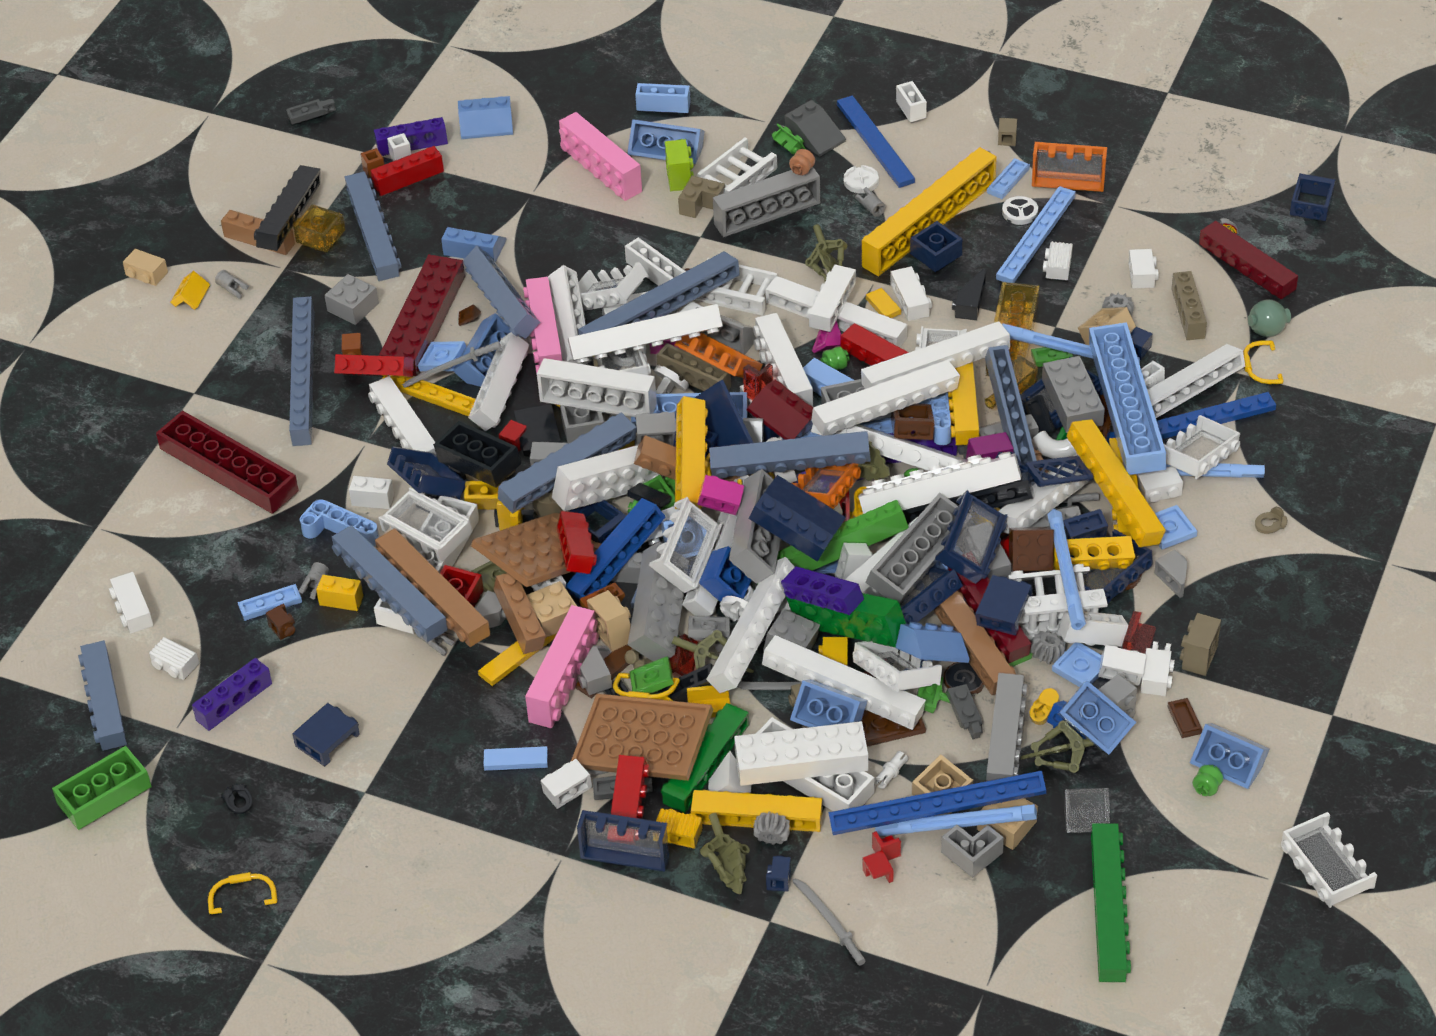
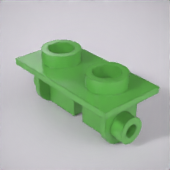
[772,124,806,154]

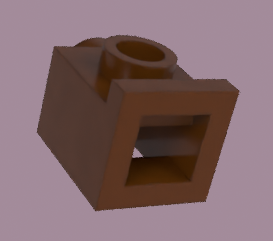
[266,604,295,640]

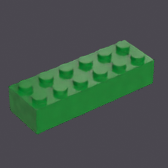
[785,593,906,648]

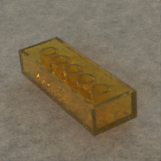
[985,282,1040,380]

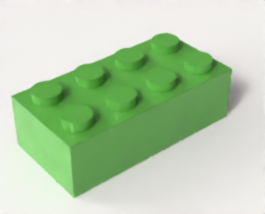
[52,746,152,830]

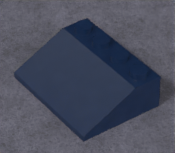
[695,380,754,447]
[748,475,846,562]

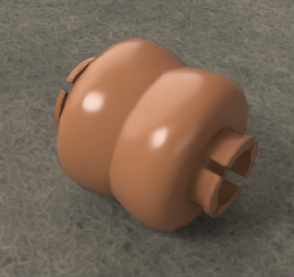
[789,149,815,175]

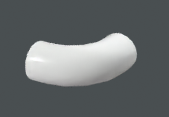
[1031,431,1077,459]

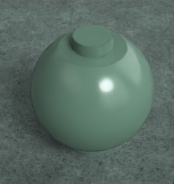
[1248,299,1291,337]

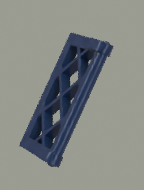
[1025,455,1093,487]

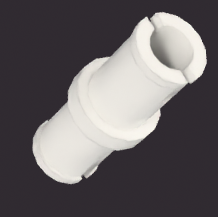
[874,751,908,789]

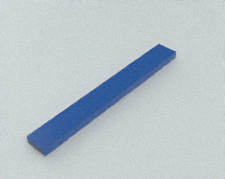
[837,95,915,188]

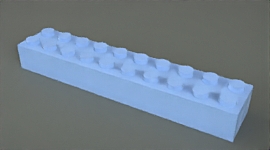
[1089,322,1166,475]

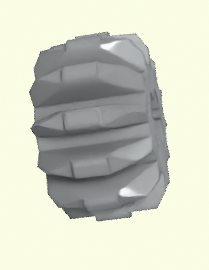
[1102,292,1134,316]
[1030,630,1066,664]
[753,811,790,845]

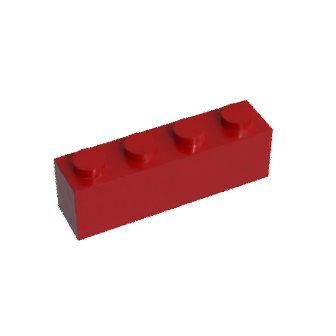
[370,146,444,196]
[840,323,909,366]
[334,354,414,377]
[557,511,597,574]
[607,755,650,845]

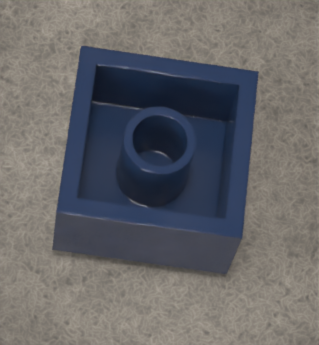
[910,221,963,272]

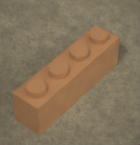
[221,210,295,255]
[494,573,546,654]

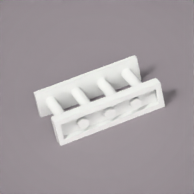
[697,138,777,193]
[695,258,777,316]
[1007,564,1090,626]
[1020,589,1108,642]

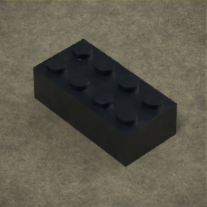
[433,421,521,488]

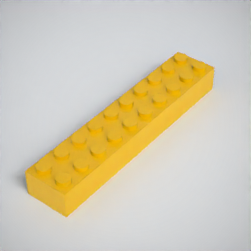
[862,147,997,277]

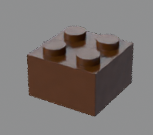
[1009,527,1054,571]

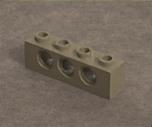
[1171,271,1207,340]
[657,343,731,391]

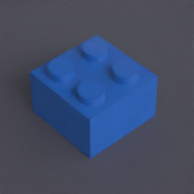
[699,546,751,602]

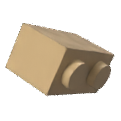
[123,249,168,286]

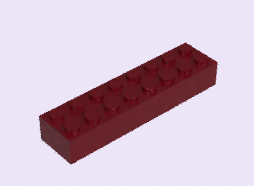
[379,254,465,376]
[156,410,299,514]

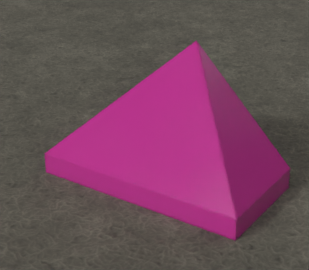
[812,321,841,353]

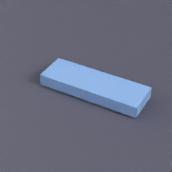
[987,158,1030,199]
[238,584,302,621]
[484,746,548,771]

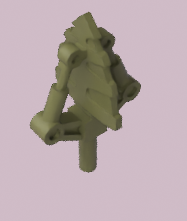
[805,224,847,282]
[858,441,890,481]
[671,630,754,673]
[1020,720,1095,773]
[700,813,750,894]

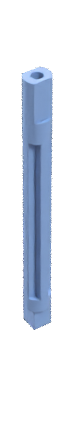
[1002,324,1140,364]
[1166,463,1265,478]
[1047,508,1086,630]
[875,804,1037,836]

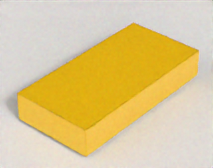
[866,288,901,318]

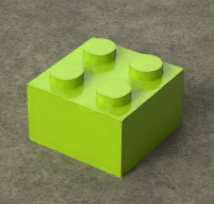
[665,139,694,192]

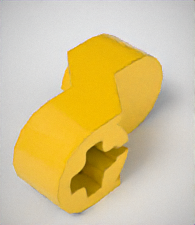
[1029,688,1060,725]

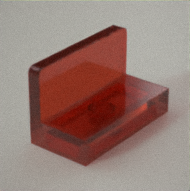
[743,364,773,401]
[1123,611,1156,654]
[669,634,699,676]

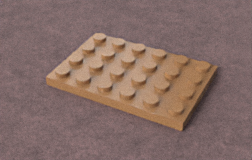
[471,513,601,587]
[571,694,713,781]

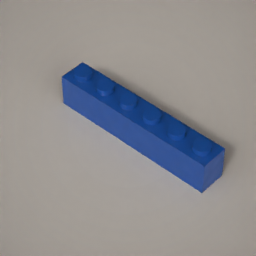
[565,498,666,602]

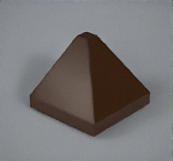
[458,304,481,326]

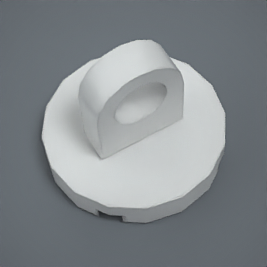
[654,365,689,394]
[720,586,754,621]

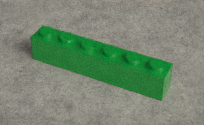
[661,703,749,813]

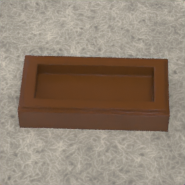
[1167,698,1202,738]

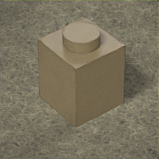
[998,118,1017,146]

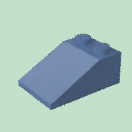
[1057,681,1136,755]

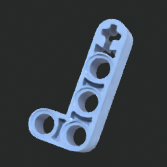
[917,392,951,445]
[300,500,379,546]

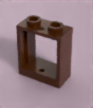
[891,404,934,440]

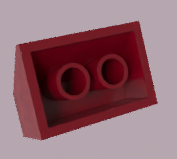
[746,379,813,440]

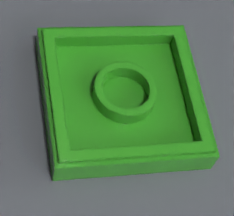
[629,656,674,693]

